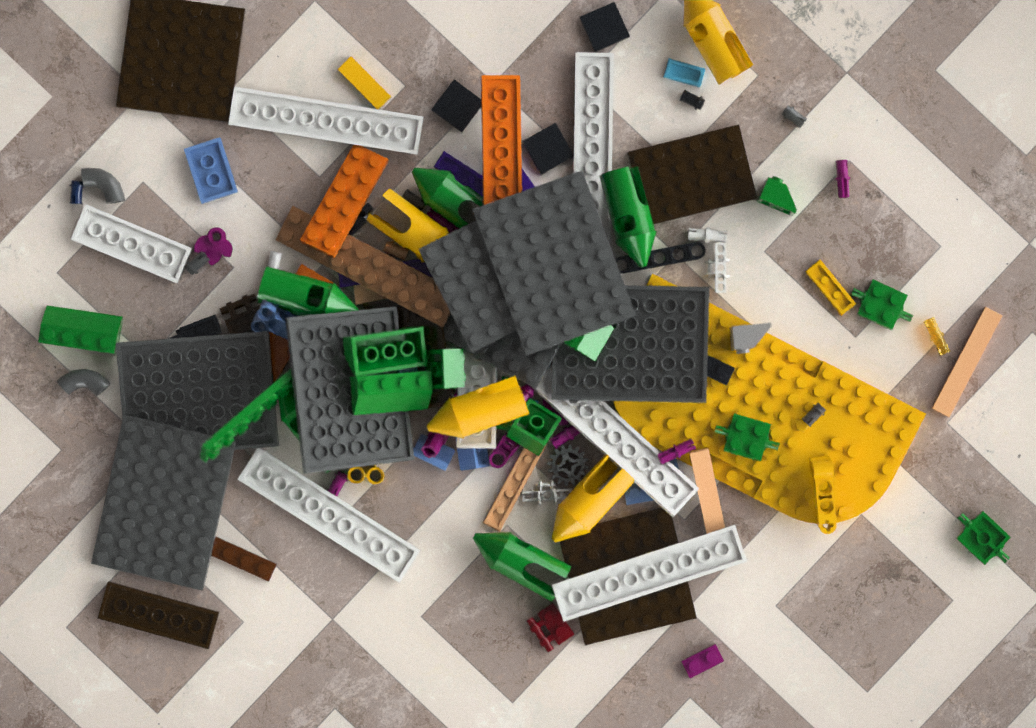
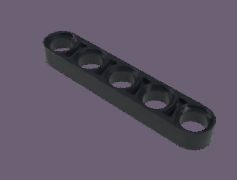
[615,242,706,274]

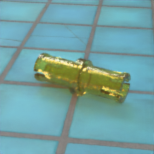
[923,317,951,356]

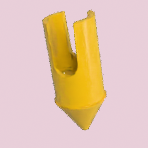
[683,0,754,85]
[366,188,449,263]
[427,376,529,439]
[551,454,635,543]

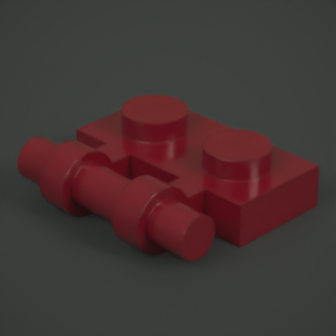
[526,603,575,653]

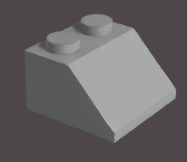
[729,323,771,354]

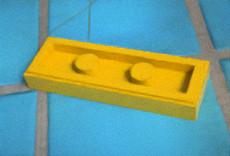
[338,56,392,109]
[805,260,856,316]

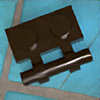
[219,293,260,334]

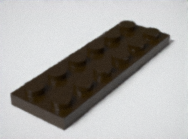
[97,581,220,649]

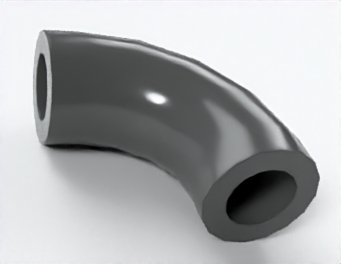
[81,168,125,204]
[57,369,111,396]

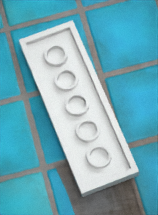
[71,204,192,284]
[457,347,497,449]

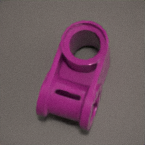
[489,432,520,469]

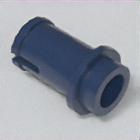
[69,180,84,204]

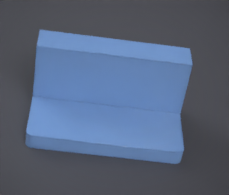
[413,434,455,471]
[455,437,490,471]

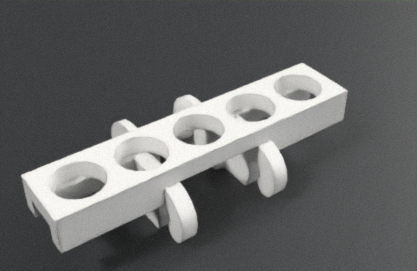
[705,243,730,293]
[522,479,572,505]

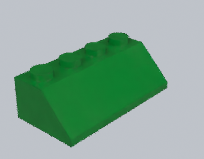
[38,305,123,354]
[343,326,427,376]
[350,371,433,415]

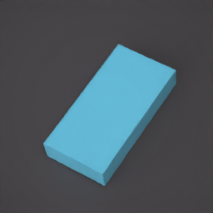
[663,59,705,88]

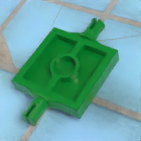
[851,279,913,330]
[714,414,780,462]
[956,511,1011,565]

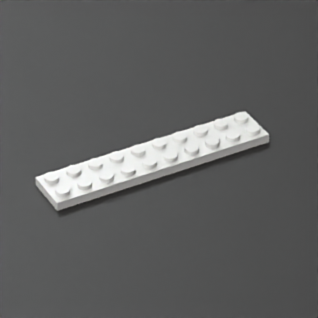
[573,52,614,245]
[228,87,424,155]
[532,365,699,517]
[238,448,420,583]
[552,525,747,621]

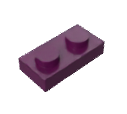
[681,644,724,678]

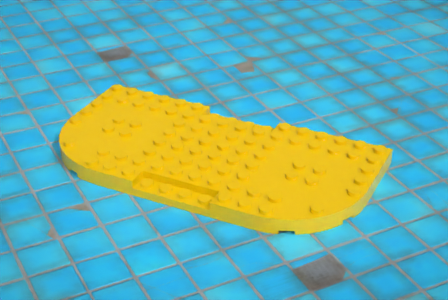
[613,273,926,524]

